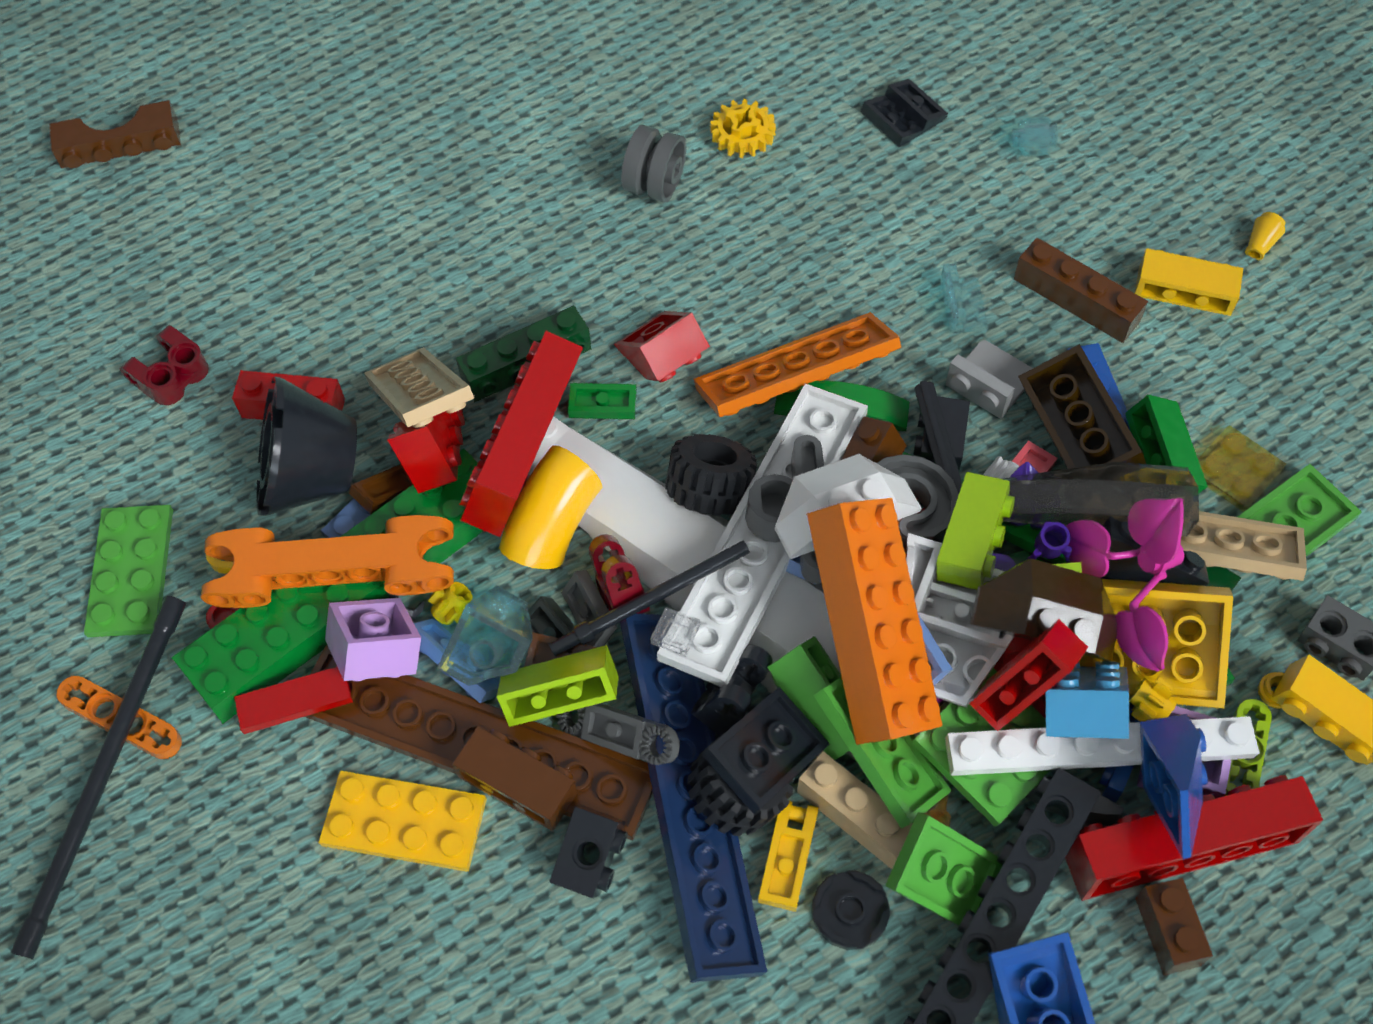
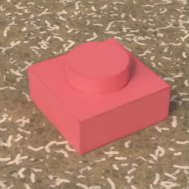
[1012,440,1058,477]

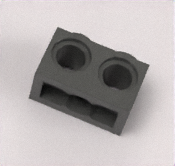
[1297,595,1373,681]

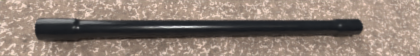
[10,596,187,960]

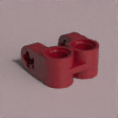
[119,325,209,406]
[589,534,650,614]

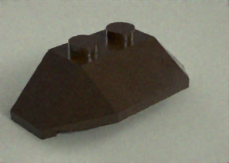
[969,559,1117,662]

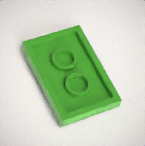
[1238,464,1362,557]
[885,812,1003,926]

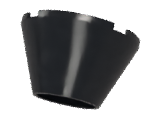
[256,377,357,516]

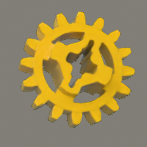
[711,99,776,158]

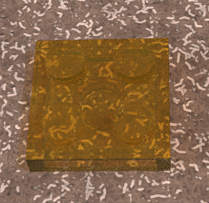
[1198,425,1287,512]

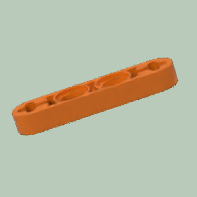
[56,676,182,759]

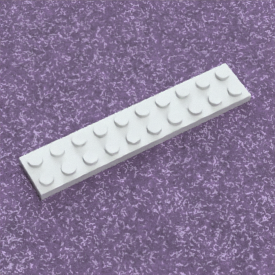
[657,383,868,687]

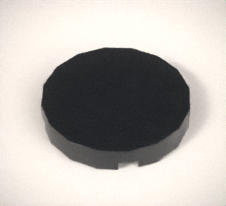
[812,870,890,950]

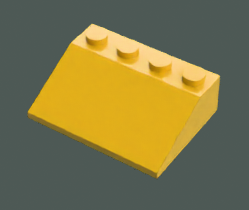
[1079,579,1233,709]

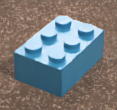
[1046,661,1129,739]

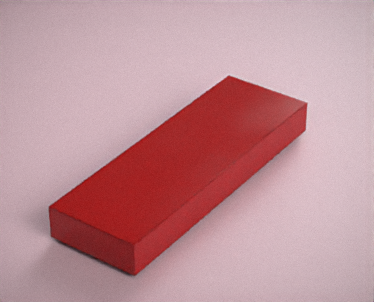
[234,667,353,734]

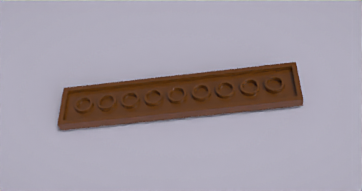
[305,645,653,841]

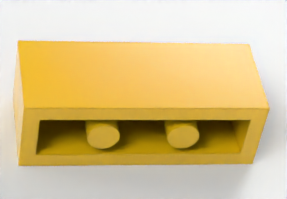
[1134,248,1244,316]
[1271,655,1373,765]

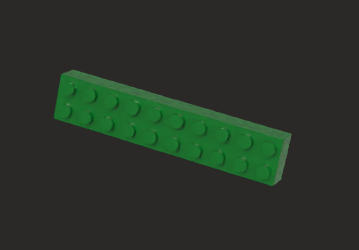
[172,448,484,724]

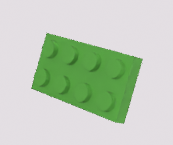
[84,505,173,638]
[813,677,952,829]

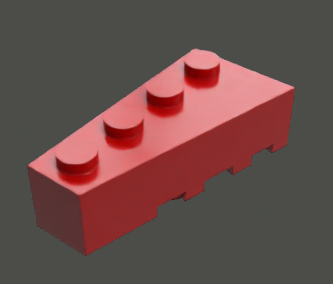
[387,406,466,494]

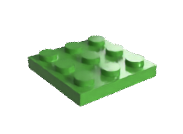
[911,668,1050,827]

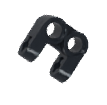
[691,645,773,736]

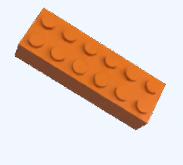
[807,498,943,745]

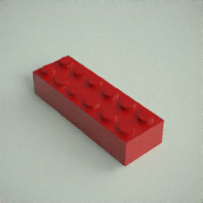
[459,331,583,537]
[1065,775,1323,901]

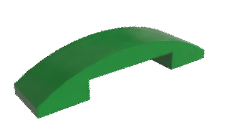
[774,381,910,432]

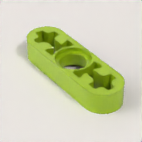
[1224,699,1272,796]

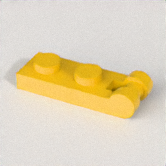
[758,800,819,912]

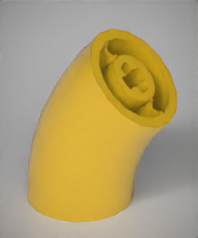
[499,445,603,569]

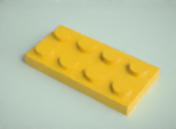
[319,771,487,872]

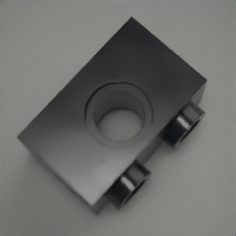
[549,806,628,898]

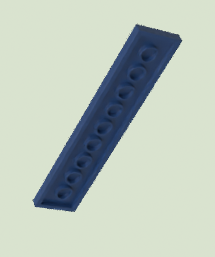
[620,614,768,983]

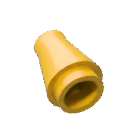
[1245,212,1286,260]

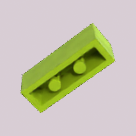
[936,472,1015,590]
[497,645,619,727]

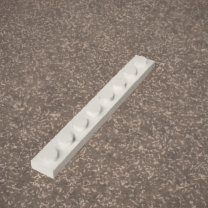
[945,716,1259,776]

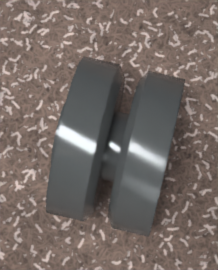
[621,125,687,203]

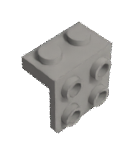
[946,341,1033,419]

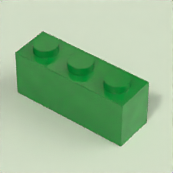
[1125,394,1208,505]

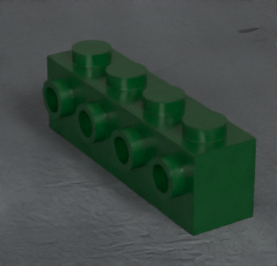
[456,305,592,402]

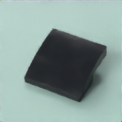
[860,78,948,147]

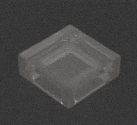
[651,607,700,657]

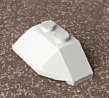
[775,454,922,559]

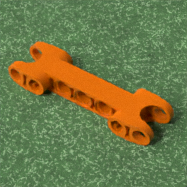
[201,515,454,608]

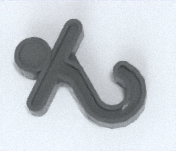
[745,435,959,584]

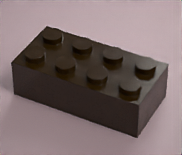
[1018,344,1148,500]

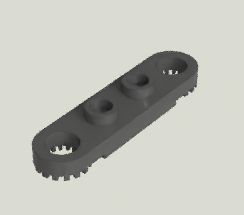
[556,703,680,765]

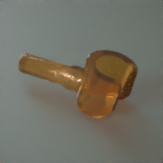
[928,794,951,828]

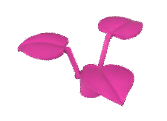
[1066,498,1184,671]

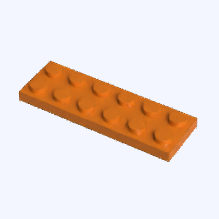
[694,312,901,417]

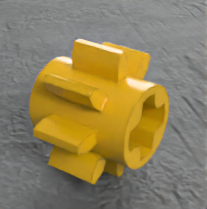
[428,582,475,625]
[1129,677,1177,722]

